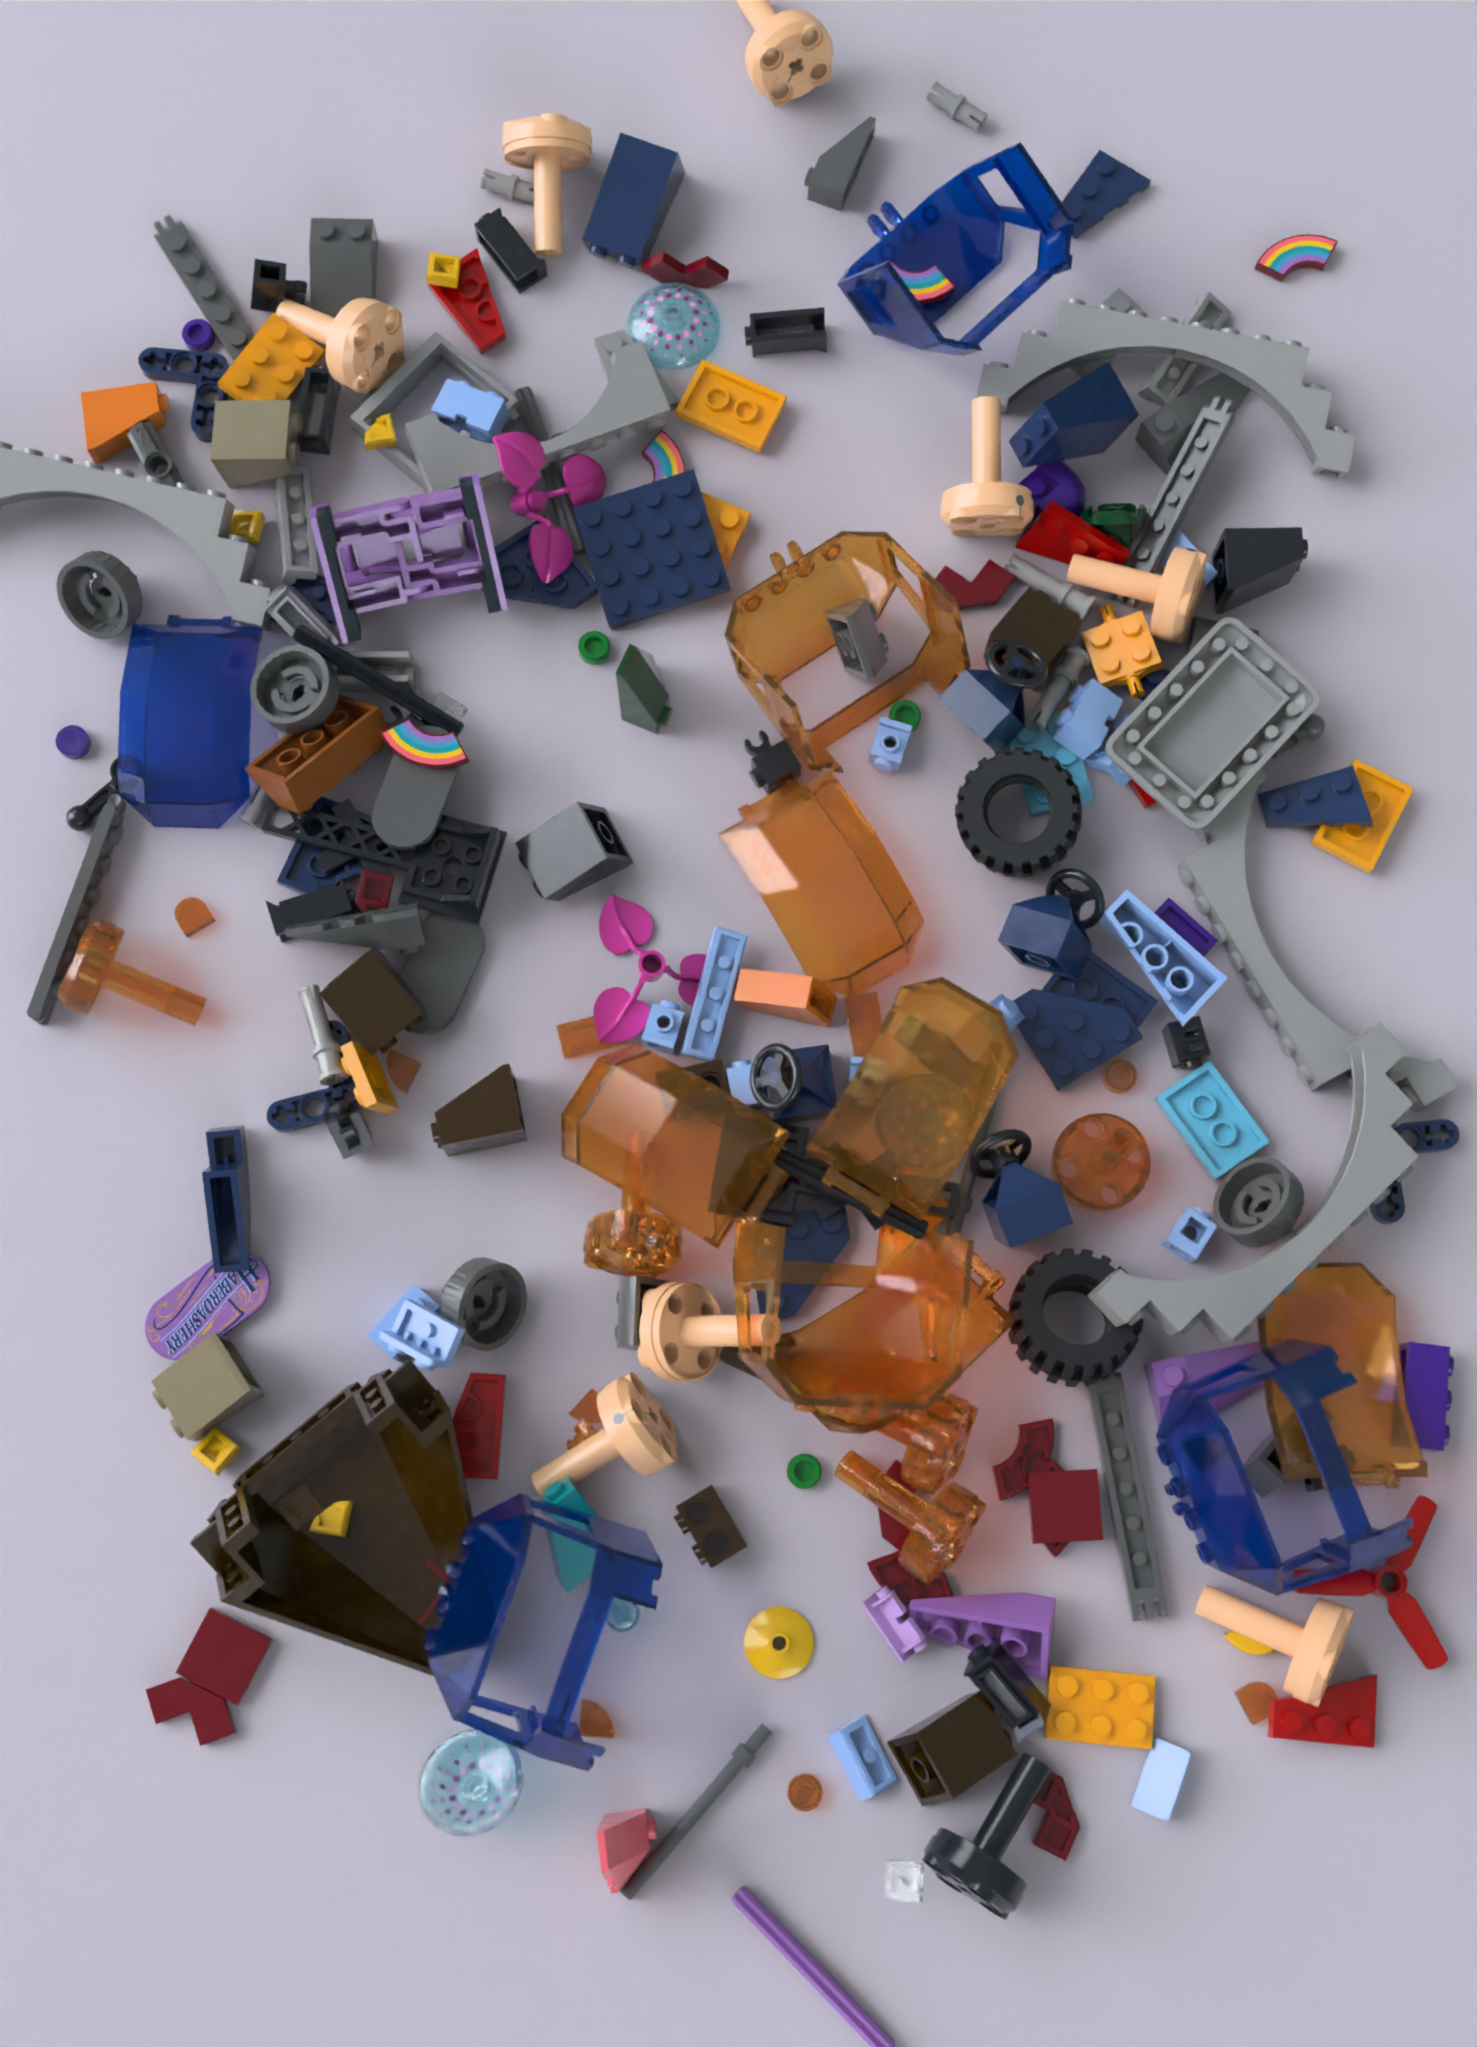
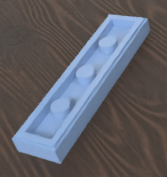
[680,926,748,1062]

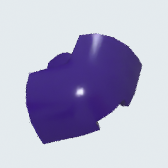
[1018,460,1086,521]

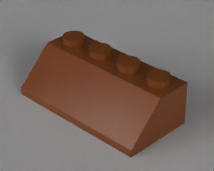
[245,694,388,814]

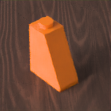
[81,382,170,464]
[733,969,837,1028]

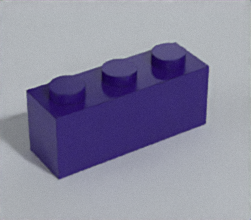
[1393,1342,1454,1452]

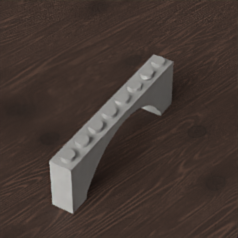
[405,340,671,493]

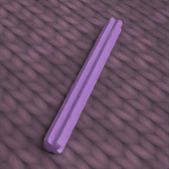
[732,1886,896,2047]

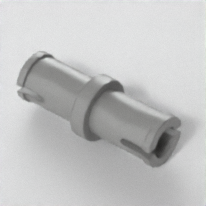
[926,82,987,132]
[481,168,534,203]

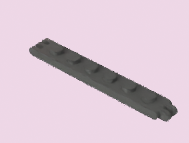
[153,215,254,362]
[1106,395,1235,608]
[27,793,126,1026]
[1087,1372,1168,1622]

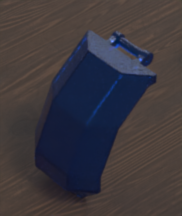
[117,615,262,828]

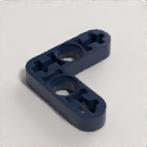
[138,347,229,443]
[267,1020,363,1133]
[1370,1119,1459,1224]

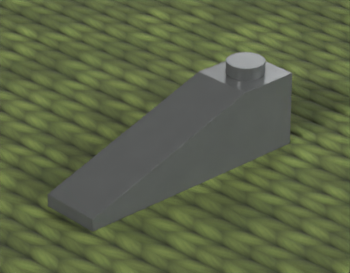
[1135,373,1250,476]
[284,902,426,954]

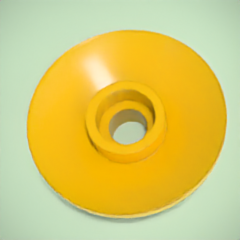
[744,1607,814,1679]

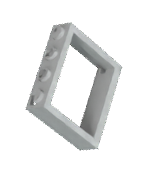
[350,332,521,493]

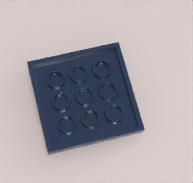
[573,469,731,630]

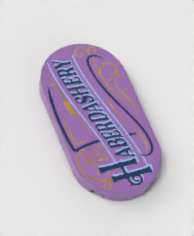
[145,1253,271,1360]

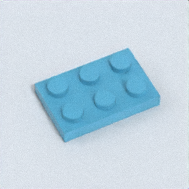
[1009,711,1094,818]
[1154,1060,1270,1181]

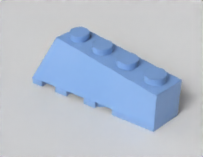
[1098,889,1227,1026]

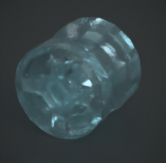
[605,1595,641,1632]

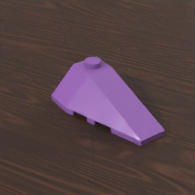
[1144,1338,1285,1433]
[909,1592,1056,1679]

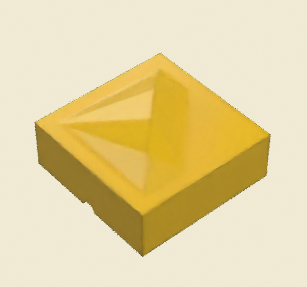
[426,252,461,289]
[227,510,265,543]
[191,1426,242,1477]

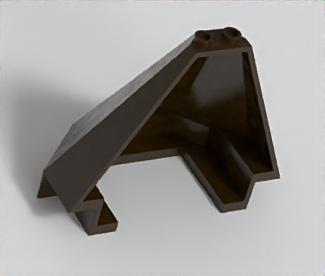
[190,1360,498,1679]

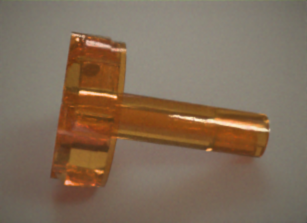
[57,919,207,1026]
[1050,1113,1151,1212]
[583,1131,683,1278]
[825,1379,978,1495]
[834,1450,986,1584]

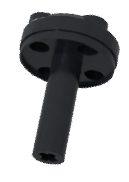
[922,1753,1051,1920]

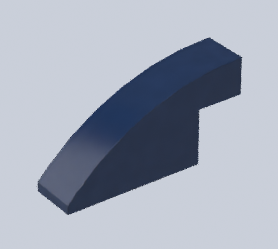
[202,1125,251,1273]

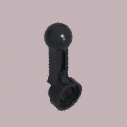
[66,755,145,831]

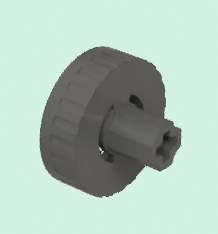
[57,551,143,639]
[250,645,339,734]
[1213,1157,1304,1247]
[440,1257,527,1351]

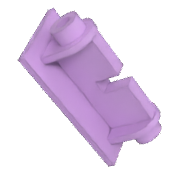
[861,1585,927,1664]

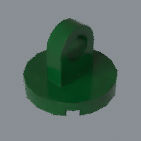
[1083,503,1147,549]

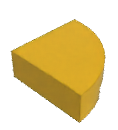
[365,413,397,451]
[309,1501,353,1538]
[1223,1630,1273,1655]

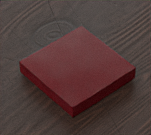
[1027,1469,1103,1544]
[175,1607,274,1705]

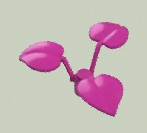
[492,432,606,583]
[593,894,737,1043]

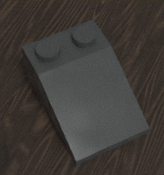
[309,218,378,318]
[824,598,889,680]

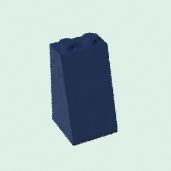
[582,132,685,269]
[1009,363,1139,468]

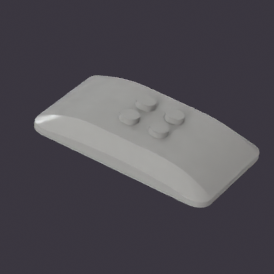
[1105,617,1320,830]

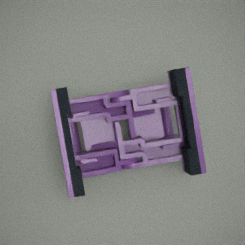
[309,473,508,644]

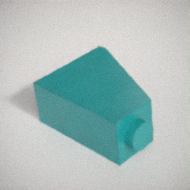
[539,1477,623,1593]

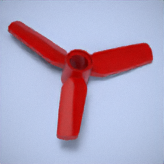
[1292,1495,1448,1670]

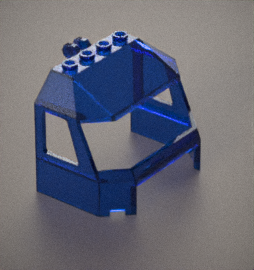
[837,142,1075,356]
[1156,1339,1413,1596]
[423,1493,663,1771]

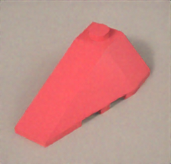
[597,1808,657,1894]

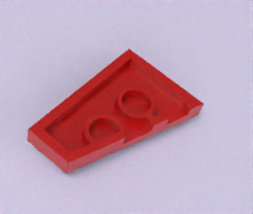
[427,248,506,355]
[1015,500,1130,565]
[452,1373,506,1480]
[1268,1674,1377,1748]

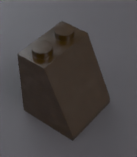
[983,587,1083,692]
[319,948,425,1055]
[431,1064,527,1157]
[887,1691,1017,1806]

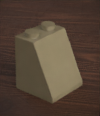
[210,400,302,488]
[151,1332,265,1441]

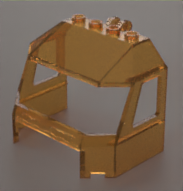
[724,531,971,773]
[732,1216,974,1419]

